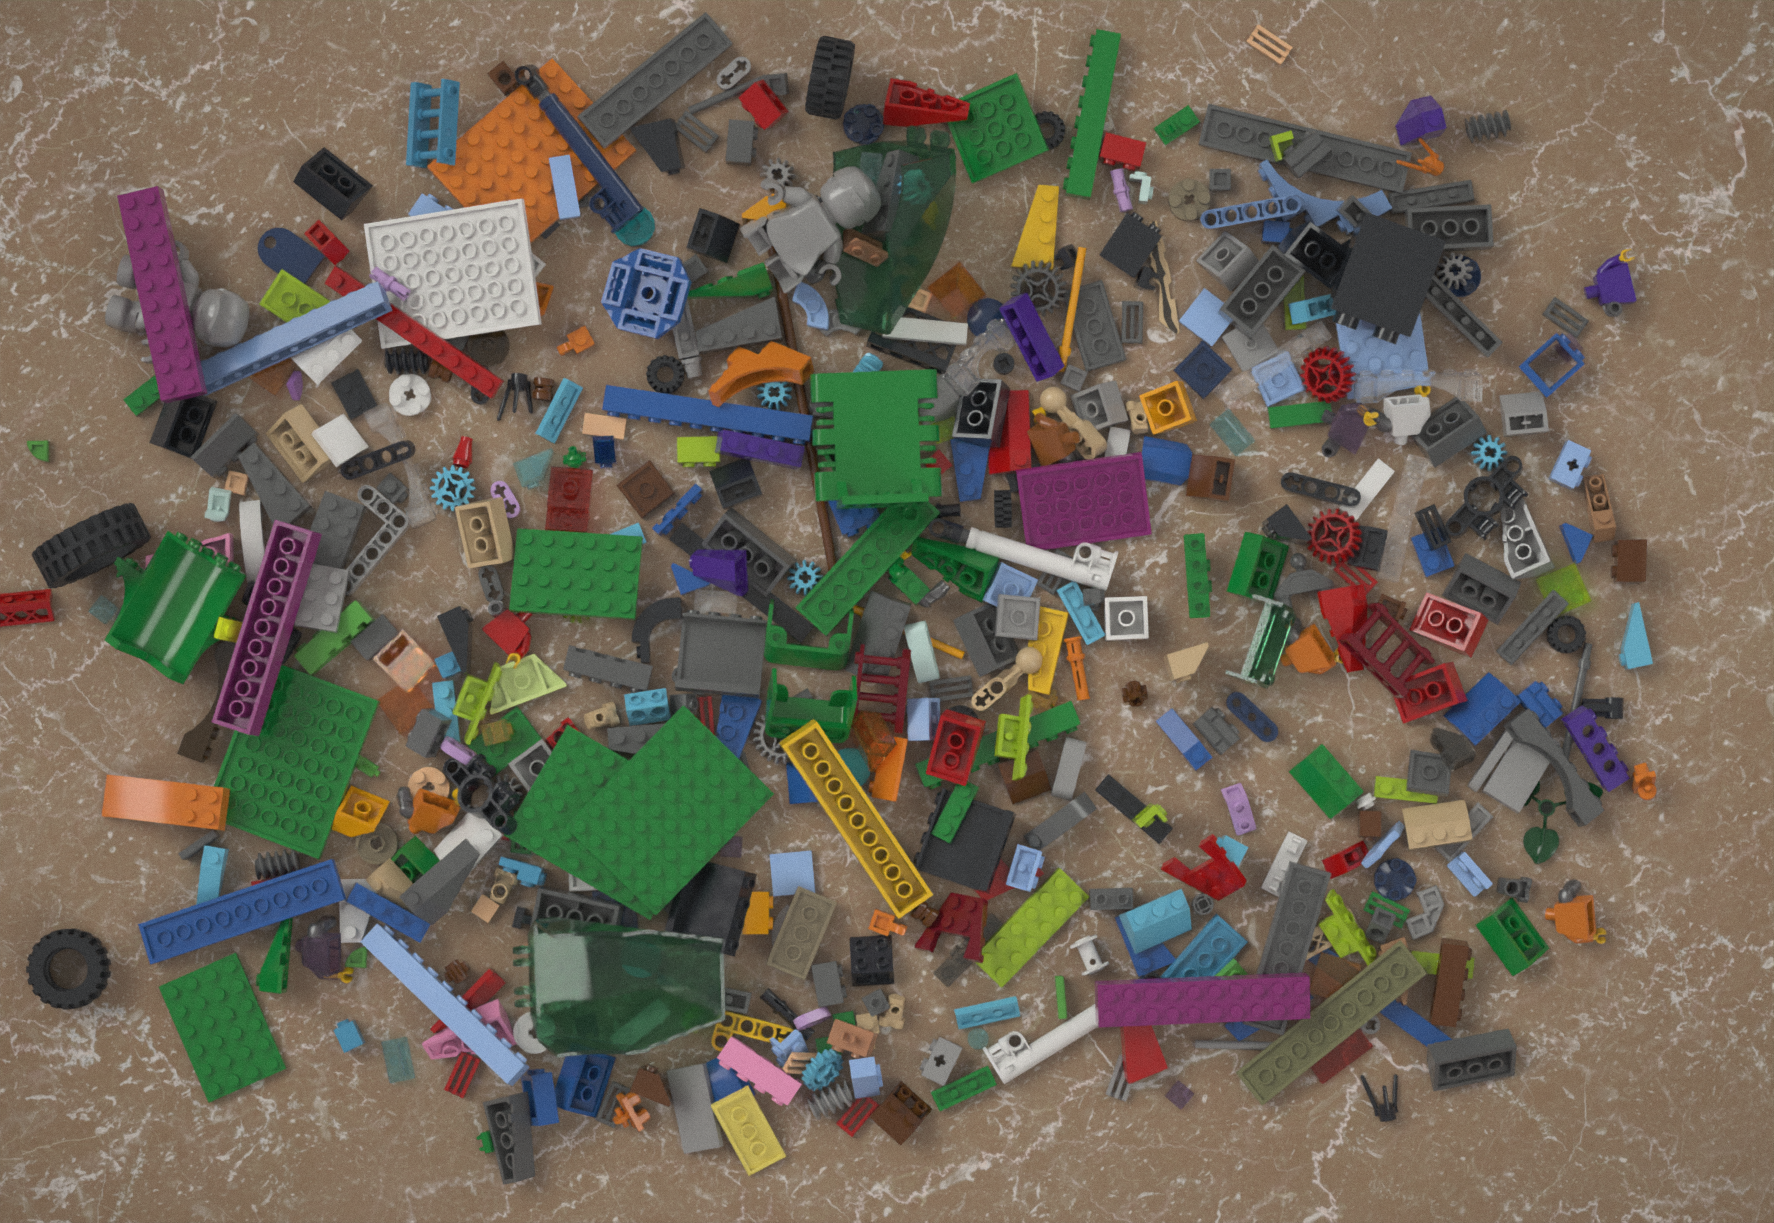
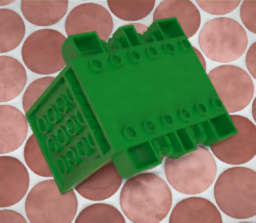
[810,369,942,509]

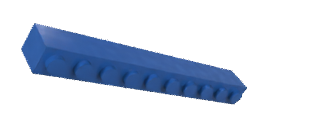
[602,385,815,445]

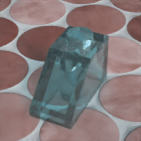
[513,448,555,490]

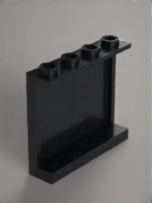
[913,788,1016,894]
[663,862,757,957]

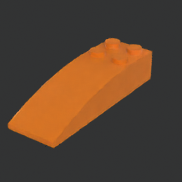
[102,775,230,831]

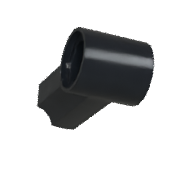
[1581,697,1624,719]

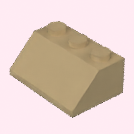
[265,404,332,483]
[454,497,515,568]
[1163,642,1209,684]
[1402,800,1473,851]

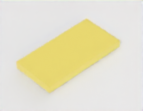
[711,1085,786,1176]

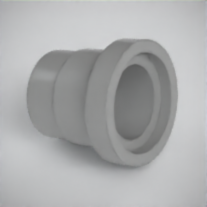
[681,356,703,378]

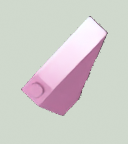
[422,999,517,1060]

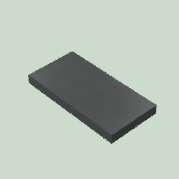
[1062,280,1126,372]

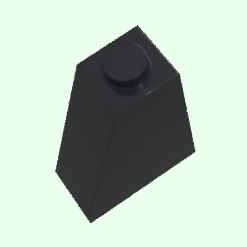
[631,118,685,176]

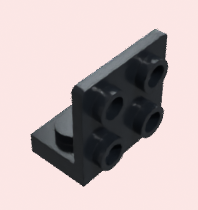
[850,935,895,987]

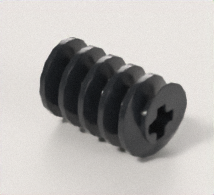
[384,348,429,374]

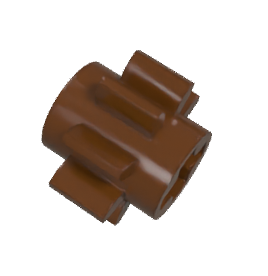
[1122,681,1148,707]
[444,959,470,985]

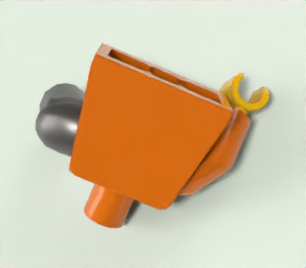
[1280,617,1343,674]
[396,786,461,834]
[1545,879,1607,944]

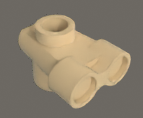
[1125,401,1148,435]
[584,702,620,729]
[489,867,519,904]
[878,994,905,1029]

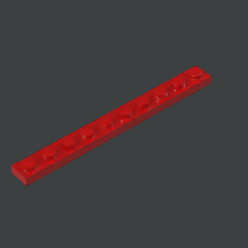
[324,266,504,398]

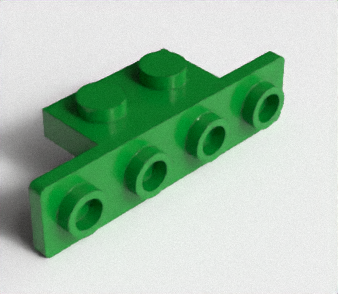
[1183,533,1212,619]

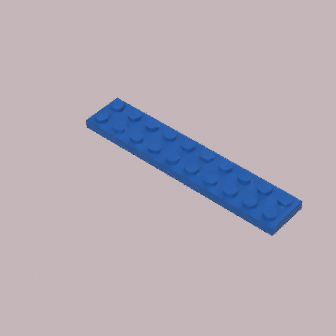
[138,859,346,965]

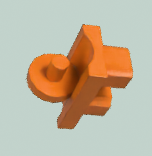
[1632,763,1656,800]
[613,1092,651,1132]

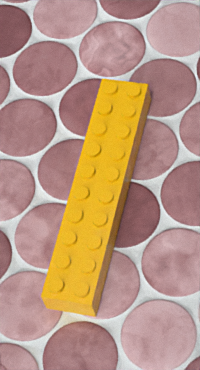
[779,719,933,919]

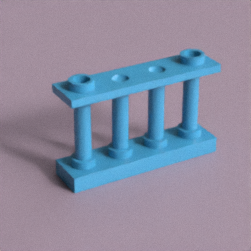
[406,79,460,169]

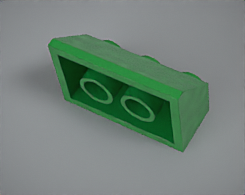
[1226,532,1289,606]
[1288,744,1364,819]
[391,835,440,884]
[1476,897,1549,976]

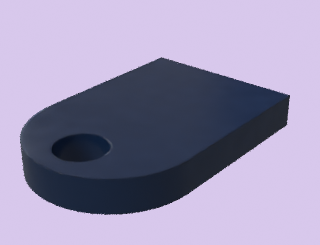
[258,228,326,284]

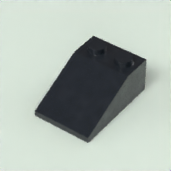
[437,606,474,675]

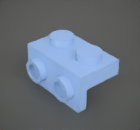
[1005,844,1045,892]
[770,1029,809,1068]

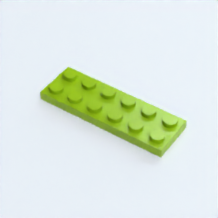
[975,867,1089,988]

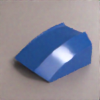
[1142,436,1192,486]
[706,1058,756,1103]

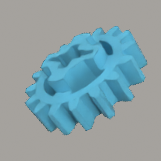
[430,465,476,512]
[801,1049,844,1091]

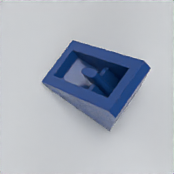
[1559,523,1593,565]
[671,563,711,595]

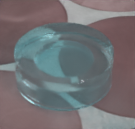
[967,1028,989,1049]

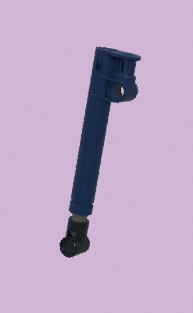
[514,64,644,234]

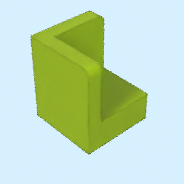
[1269,130,1294,162]

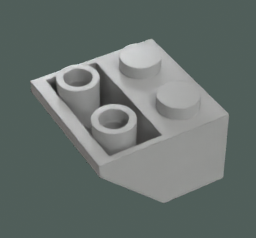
[1499,391,1549,437]

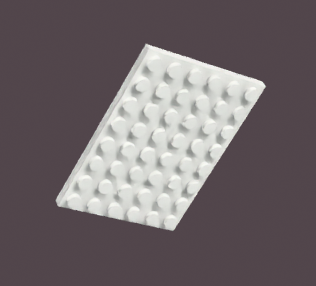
[364,198,542,349]

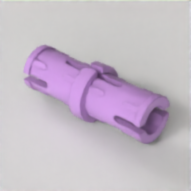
[1110,168,1133,213]
[369,267,411,301]

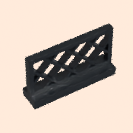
[866,298,956,375]

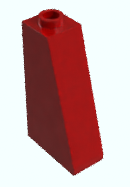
[1120,1025,1168,1084]

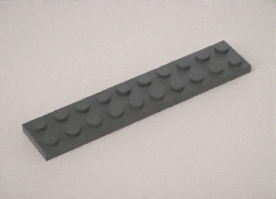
[1198,104,1412,194]

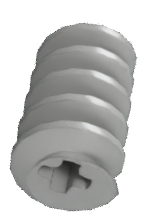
[806,1080,853,1120]

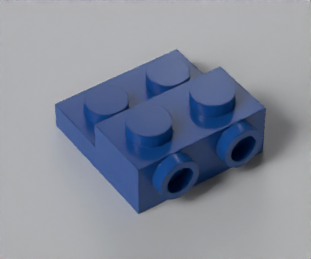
[828,501,880,538]

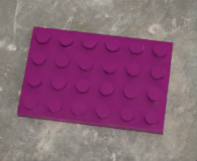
[1016,452,1152,550]

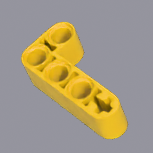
[712,1011,794,1051]

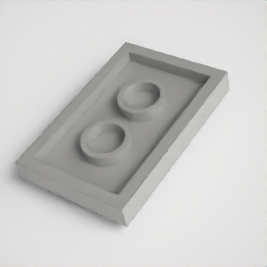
[295,564,350,633]

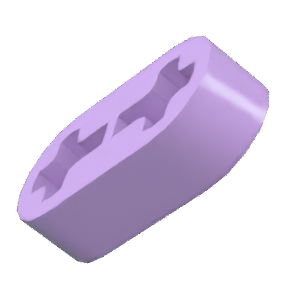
[490,481,520,518]
[440,736,477,765]
[793,1006,831,1031]

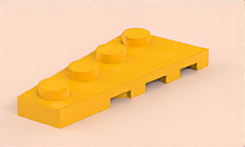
[1011,185,1059,270]
[1028,606,1069,695]

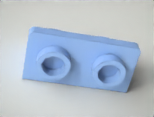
[1447,852,1493,897]

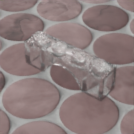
[942,319,1016,396]

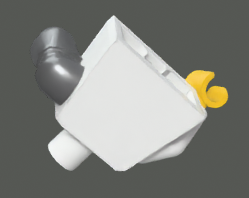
[1368,384,1431,445]

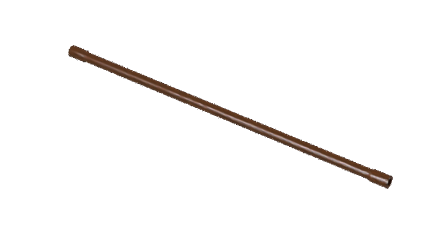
[768,246,837,572]

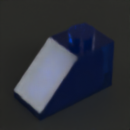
[592,435,617,469]

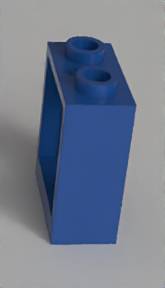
[1519,333,1585,398]
[521,1069,559,1126]

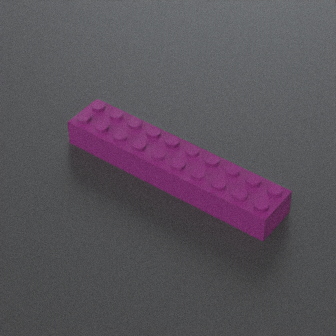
[117,186,207,403]
[212,520,322,736]
[1095,972,1310,1027]

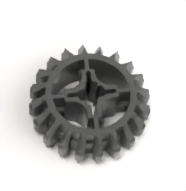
[1010,260,1067,317]

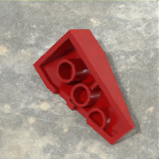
[988,390,1031,475]

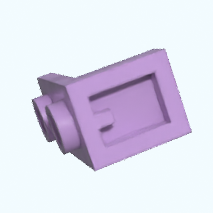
[1221,783,1256,835]

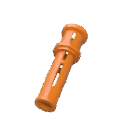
[1063,636,1090,701]

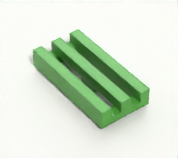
[1055,975,1067,1019]

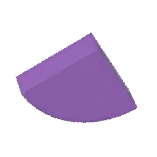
[286,371,303,400]

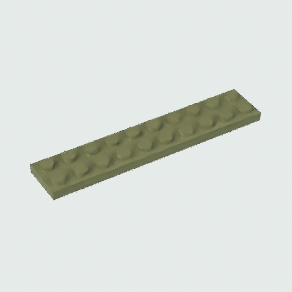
[1236,940,1427,1106]

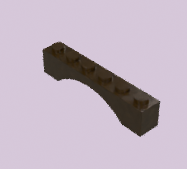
[177,640,236,763]

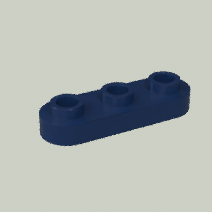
[1226,692,1278,742]

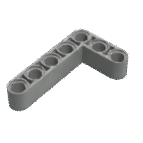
[345,485,411,596]

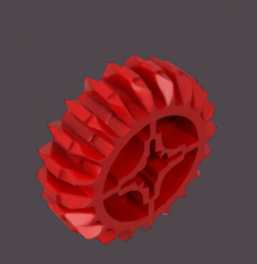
[1300,346,1356,403]
[1306,508,1362,565]

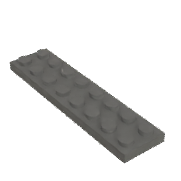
[577,12,733,150]
[1242,861,1331,1035]

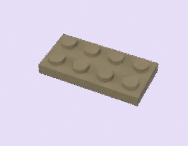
[766,886,837,980]

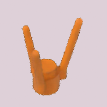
[1396,138,1444,176]

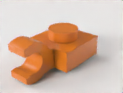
[556,326,595,356]
[868,908,908,936]

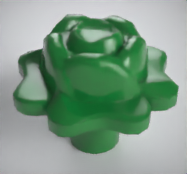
[563,446,587,468]

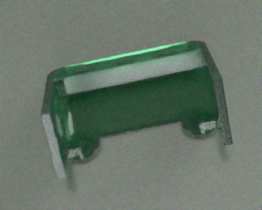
[1225,594,1296,689]

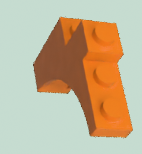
[708,341,815,407]

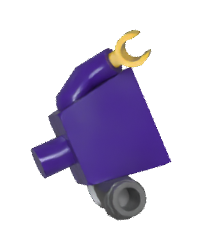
[1584,248,1637,317]

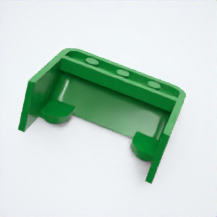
[764,599,854,671]
[765,668,857,743]

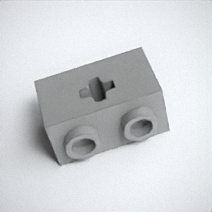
[919,1036,962,1086]

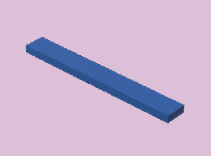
[1308,943,1453,1047]

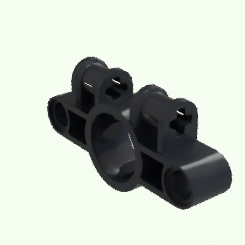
[1445,456,1528,541]
[443,754,520,835]

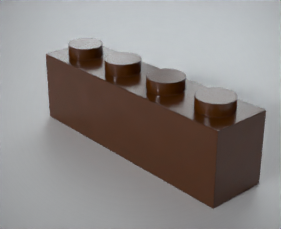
[1429,938,1472,1028]

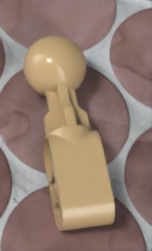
[1040,387,1107,460]
[971,647,1042,712]

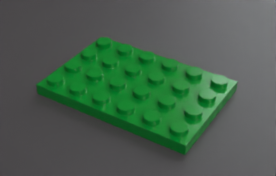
[509,528,643,620]
[159,952,287,1103]

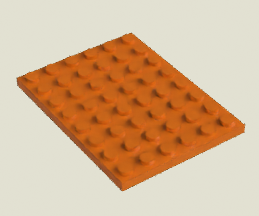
[427,58,636,244]

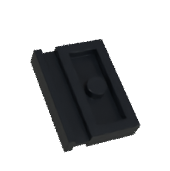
[331,369,378,421]
[1348,524,1388,572]

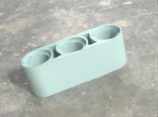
[904,621,940,683]

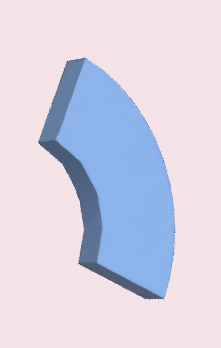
[792,282,829,331]
[1361,821,1404,868]

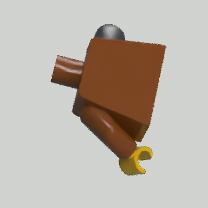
[1027,407,1084,466]

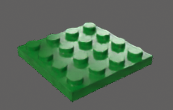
[947,73,1049,184]

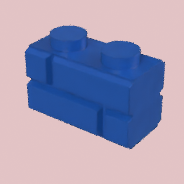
[1516,681,1563,728]

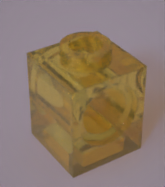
[480,719,514,746]

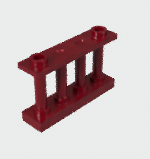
[1338,603,1435,698]
[852,644,911,733]

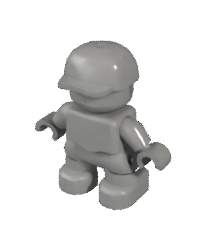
[740,166,881,293]
[105,240,250,364]

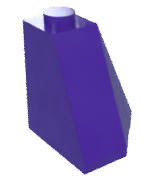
[1395,95,1447,146]
[689,549,748,596]

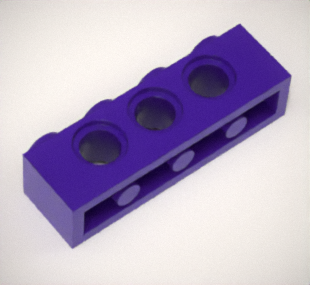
[1561,706,1630,792]

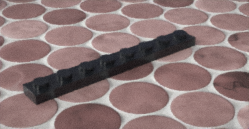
[669,523,814,643]

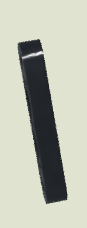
[341,440,416,480]
[1281,472,1361,508]

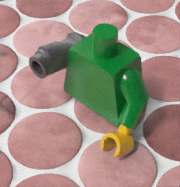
[888,551,950,608]

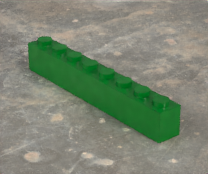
[1062,29,1121,200]
[915,701,1081,790]

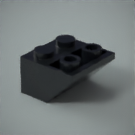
[686,208,740,264]
[709,459,763,510]

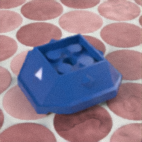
[601,248,692,339]

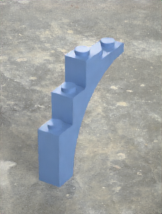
[1258,160,1392,235]

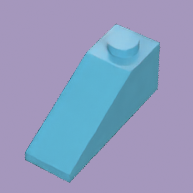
[1619,602,1653,670]
[196,845,229,905]

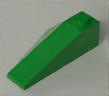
[687,262,773,299]
[911,537,1000,603]
[256,918,293,994]

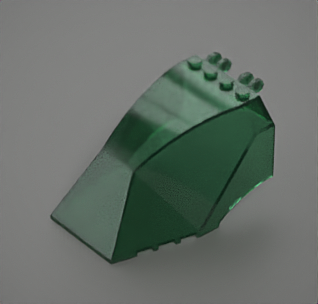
[831,125,956,335]
[512,917,725,1058]

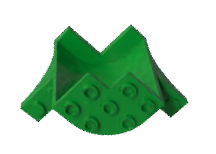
[104,531,247,684]

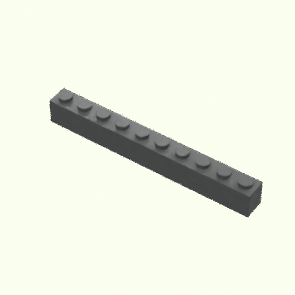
[1336,195,1503,357]

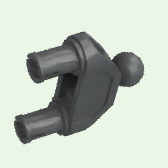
[1274,553,1334,618]

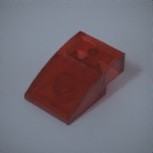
[545,466,593,533]

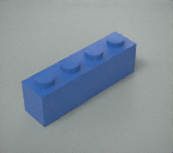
[345,883,430,943]

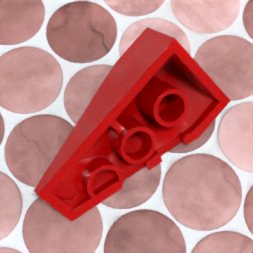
[883,78,970,127]
[1317,584,1368,673]

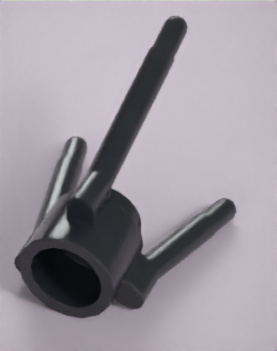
[497,373,533,421]
[1360,1074,1398,1122]

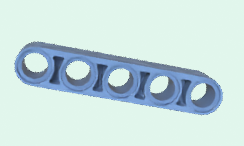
[1201,195,1305,229]

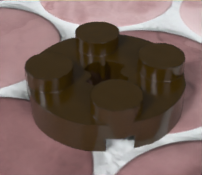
[467,330,510,367]

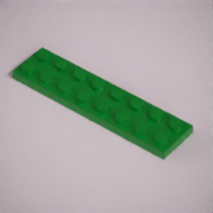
[795,501,940,637]

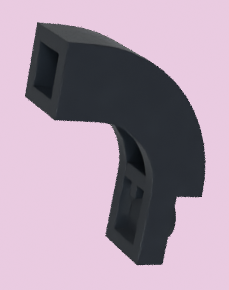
[632,597,682,663]

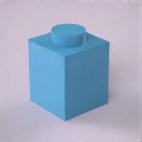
[434,651,462,679]
[333,1019,366,1053]

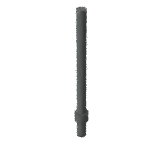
[1562,643,1593,761]

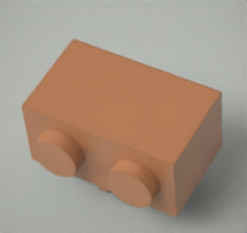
[827,1019,878,1059]

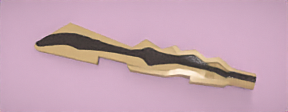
[1149,221,1180,334]

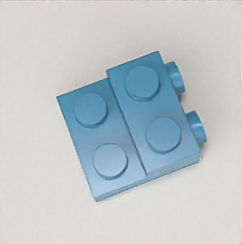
[499,856,547,887]

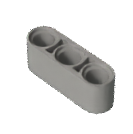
[1051,737,1087,801]

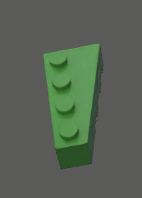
[294,600,375,676]

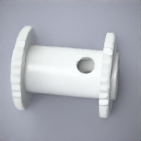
[1070,935,1109,976]

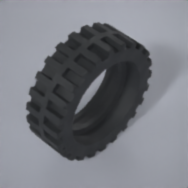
[32,503,151,589]

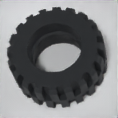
[805,36,855,120]
[26,928,111,1010]

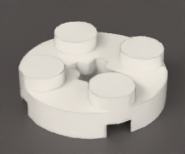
[389,374,432,416]
[513,1011,556,1054]

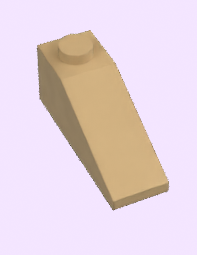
[366,858,413,912]

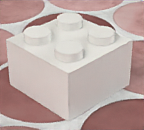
[1104,596,1149,641]

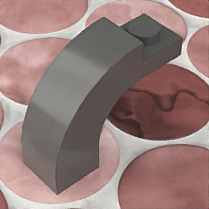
[1024,792,1097,850]

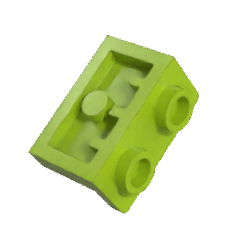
[1132,803,1168,828]

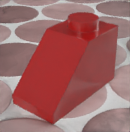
[304,219,350,265]
[1321,840,1369,879]

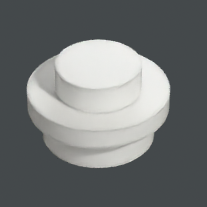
[1356,793,1376,810]

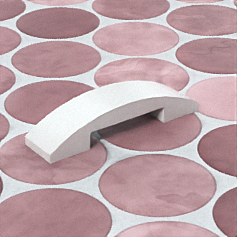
[239,500,265,582]

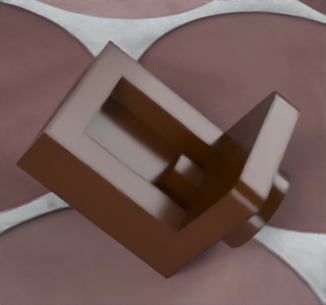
[1377,594,1408,622]

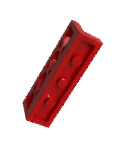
[0,589,55,627]
[430,968,506,1034]

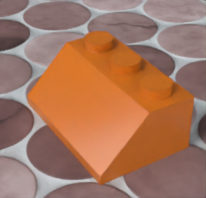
[868,735,908,802]

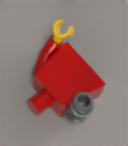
[482,600,533,669]

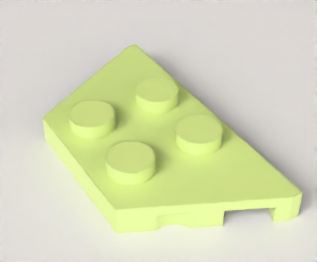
[490,654,567,715]

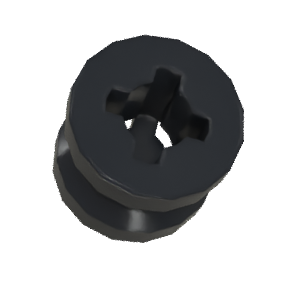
[993,353,1014,375]

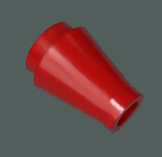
[452,436,473,469]

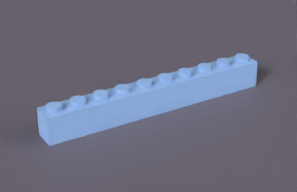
[360,923,529,1086]

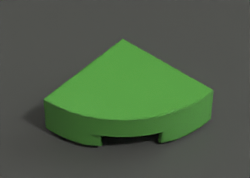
[27,440,50,462]
[345,947,368,968]

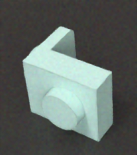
[1129,171,1154,204]
[204,487,232,522]

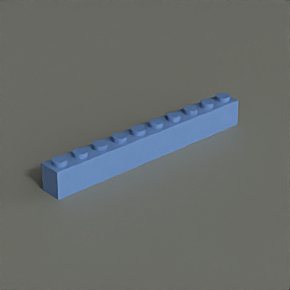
[201,281,392,396]

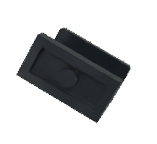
[1099,211,1163,278]

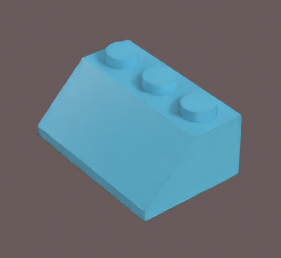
[1119,889,1192,954]

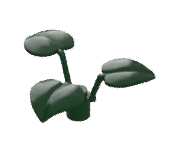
[1523,781,1603,864]

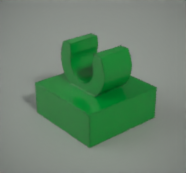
[476,1130,495,1154]

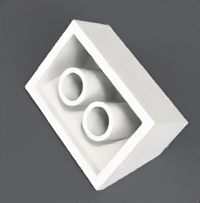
[291,329,362,385]
[433,804,504,873]

